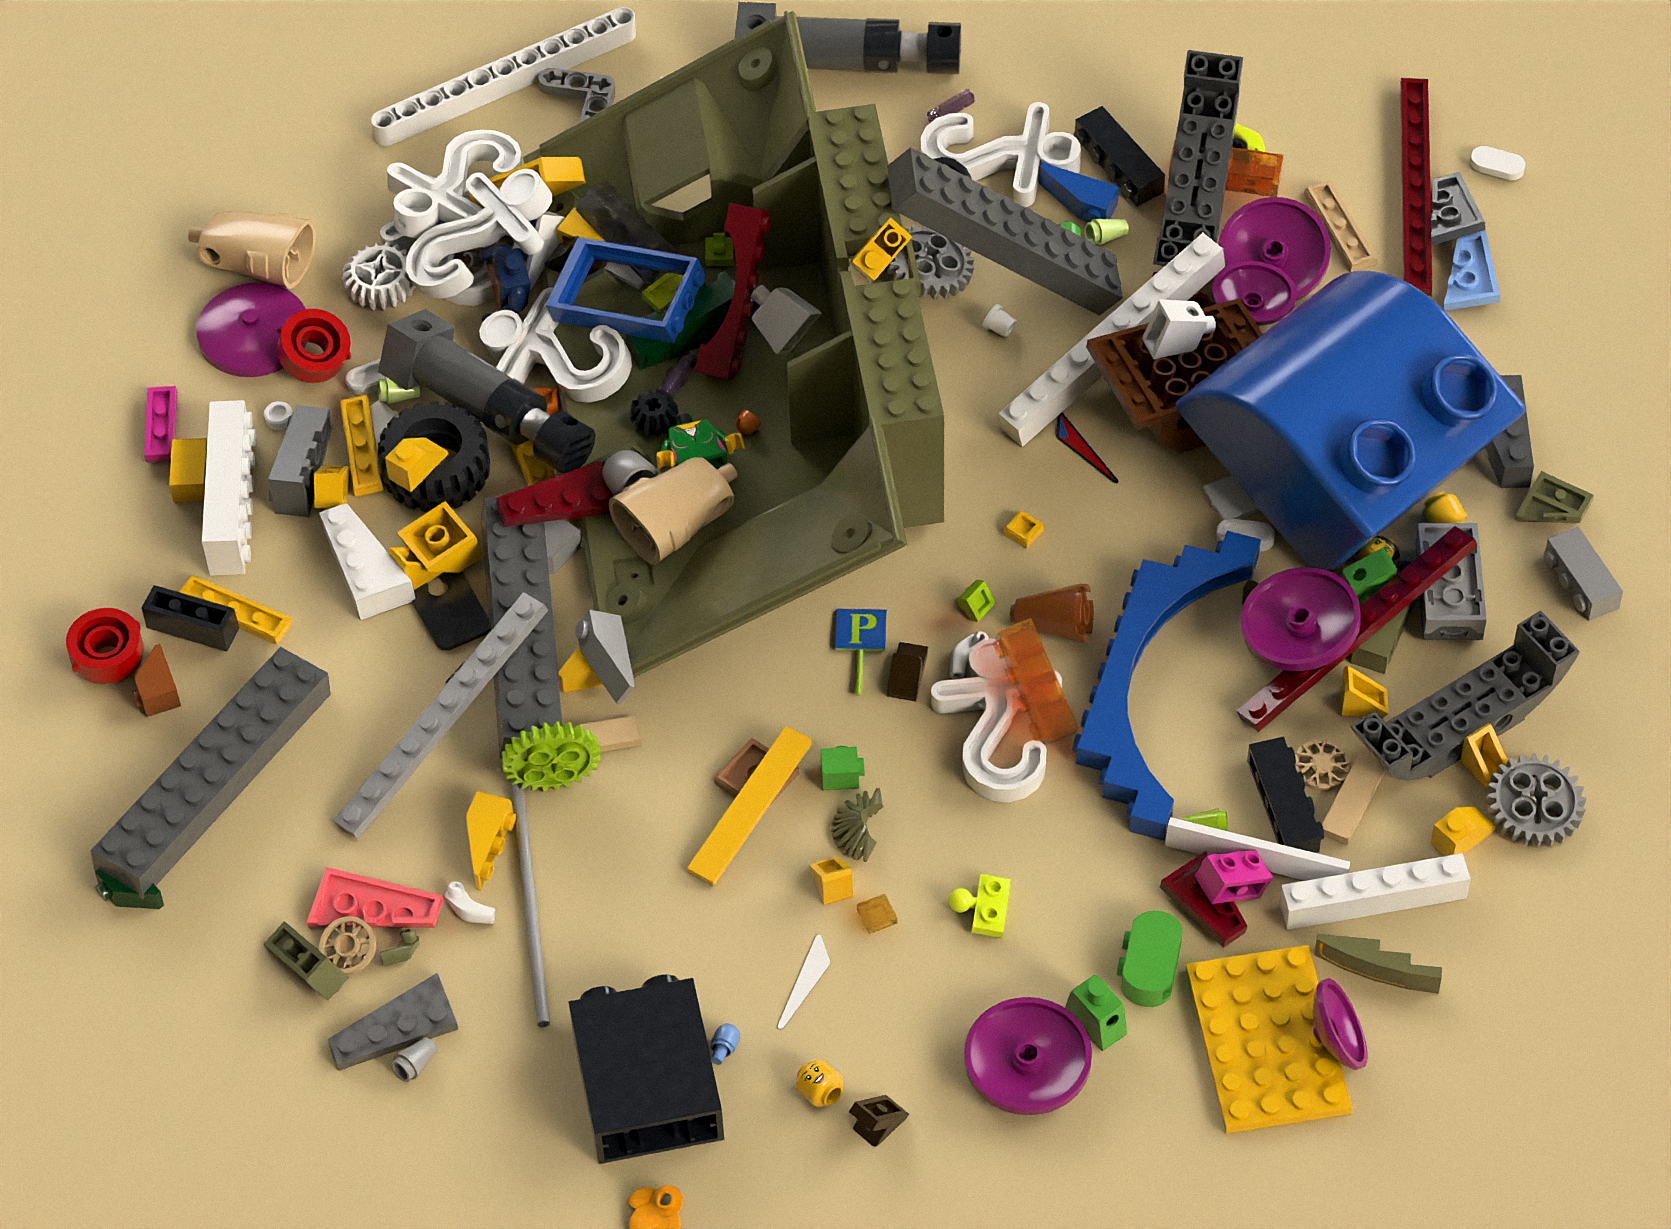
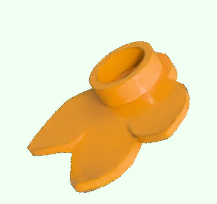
[627,1185,683,1229]

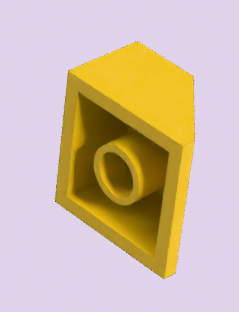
[397,501,483,573]

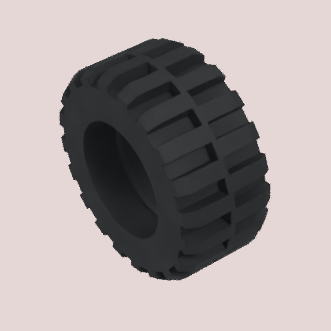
[378,401,491,512]

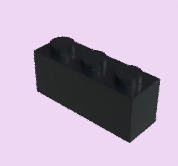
[141,585,239,651]

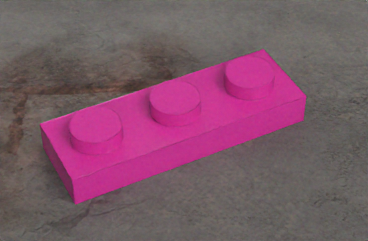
[144,386,177,462]

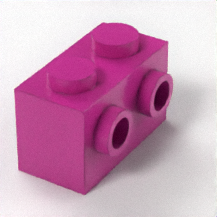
[1195,850,1273,904]

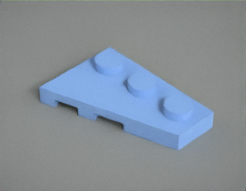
[1444,231,1500,311]

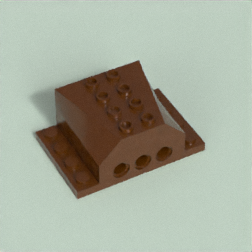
[1086,298,1263,453]

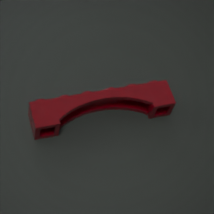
[695,203,771,379]

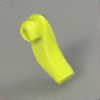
[1234,124,1267,167]

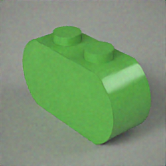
[1117,911,1183,1007]

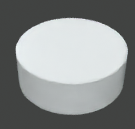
[264,401,293,430]

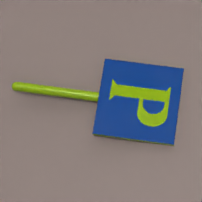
[835,609,887,696]

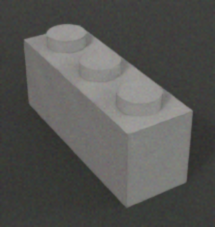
[1544,526,1623,621]

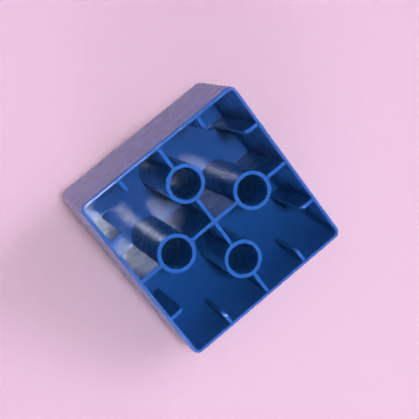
[1176,270,1525,572]

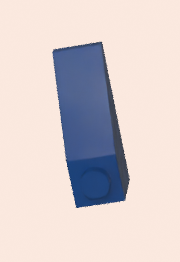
[1039,162,1119,222]

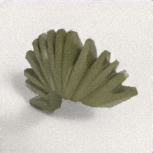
[831,788,883,862]

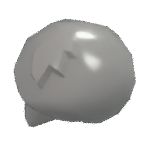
[602,450,661,496]

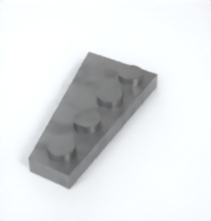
[328,972,458,1071]

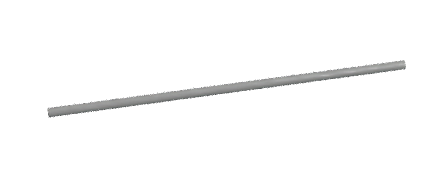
[511,781,550,1027]

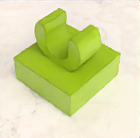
[705,233,734,267]
[955,579,996,622]

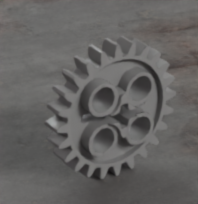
[887,224,974,300]
[1485,753,1586,848]

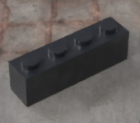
[1074,106,1165,206]
[1247,736,1324,853]

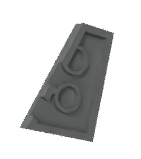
[1431,172,1486,245]

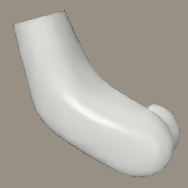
[949,631,989,679]
[445,881,495,924]

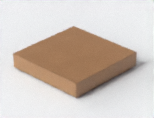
[714,738,799,809]

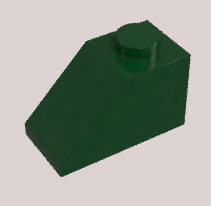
[95,869,164,909]

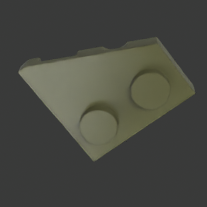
[1515,471,1594,523]

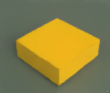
[1003,510,1044,549]

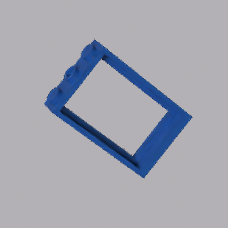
[545,237,705,343]

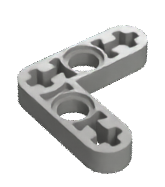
[538,68,615,124]

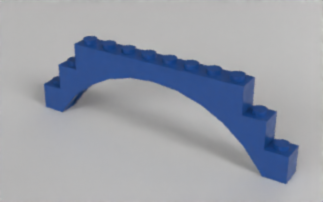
[1072,531,1261,841]

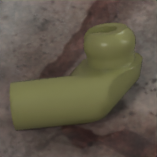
[380,927,419,967]

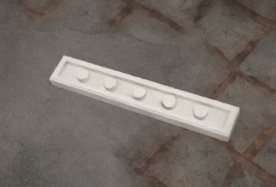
[1165,817,1351,881]

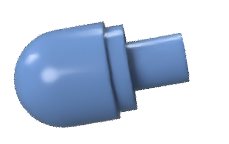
[711,1023,740,1065]

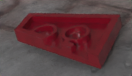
[1160,851,1248,948]

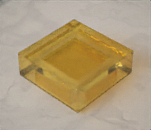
[857,894,897,934]

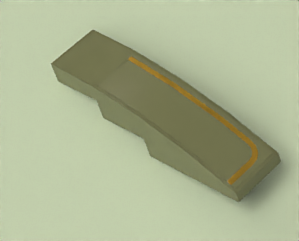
[1315,934,1442,994]

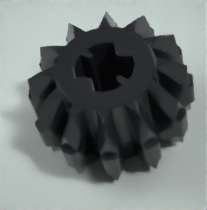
[630,389,679,438]

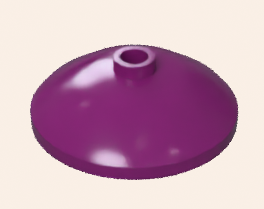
[1212,261,1297,326]
[1312,978,1368,1070]

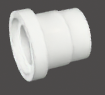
[982,304,1017,338]

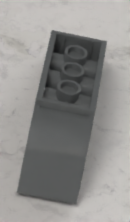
[1153,50,1243,266]
[1350,611,1580,781]

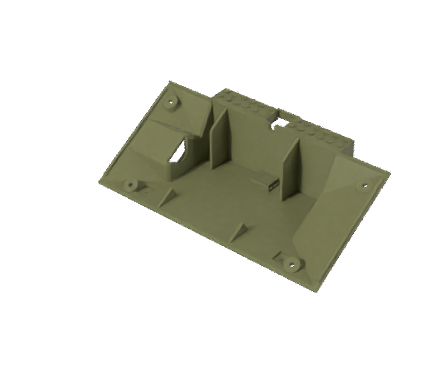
[523,11,944,690]

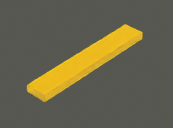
[687,726,812,886]

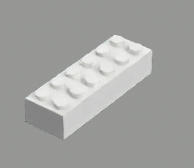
[202,400,256,576]

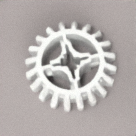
[342,242,417,311]

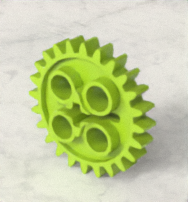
[501,721,601,792]

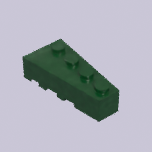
[625,270,735,370]

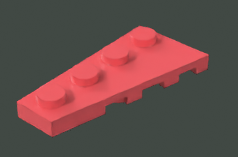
[306,867,444,928]

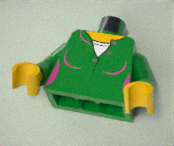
[656,413,745,470]

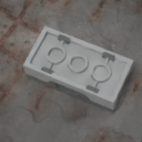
[1415,523,1487,640]

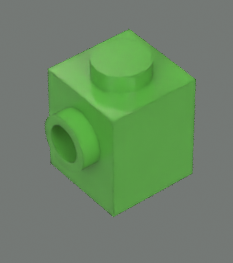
[821,746,865,791]

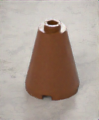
[1010,583,1094,643]

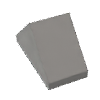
[544,520,582,574]

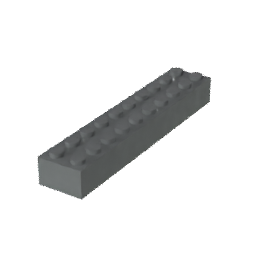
[887,147,1123,316]
[481,497,563,758]
[90,646,331,899]

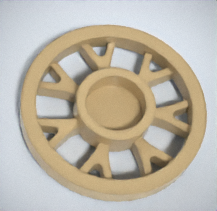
[1295,739,1351,791]
[319,916,376,975]

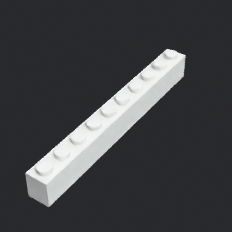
[998,233,1225,447]

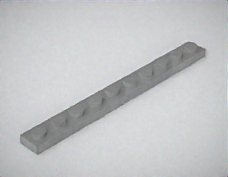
[333,592,548,839]

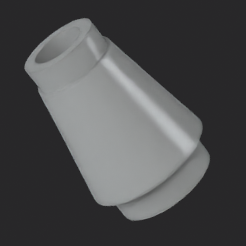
[391,1037,437,1082]

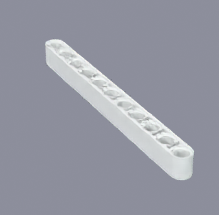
[371,7,636,146]

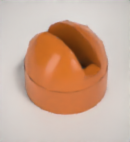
[736,409,761,435]

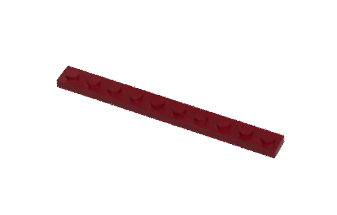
[1400,78,1433,296]
[1236,526,1477,732]

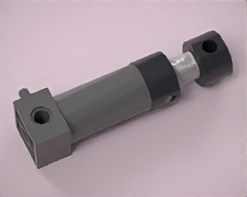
[734,2,961,74]
[378,309,596,474]

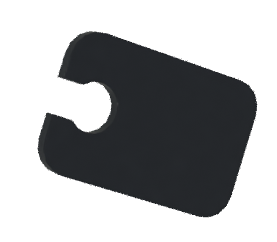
[412,572,490,650]

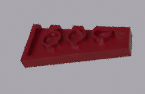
[496,461,613,527]

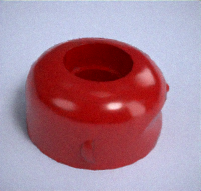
[277,309,351,383]
[66,608,144,684]

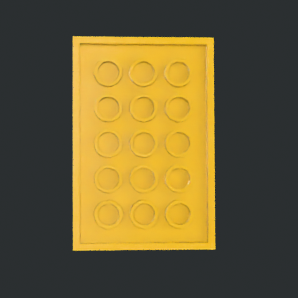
[1186,945,1352,1134]

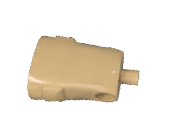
[188,211,316,289]
[609,457,738,565]

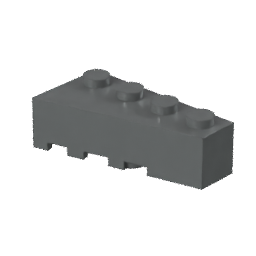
[1485,375,1534,488]
[268,405,333,517]

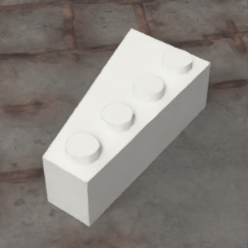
[319,503,416,620]

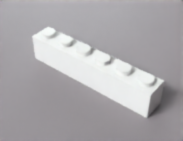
[1279,853,1471,930]

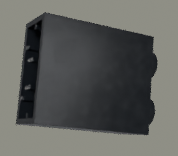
[568,974,725,1164]

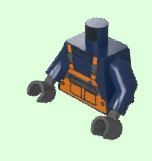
[463,242,531,321]

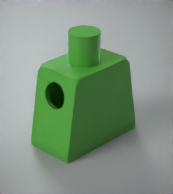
[1342,547,1397,606]
[1065,975,1127,1051]

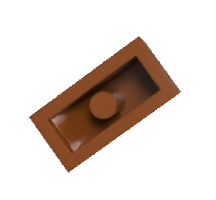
[132,644,181,717]

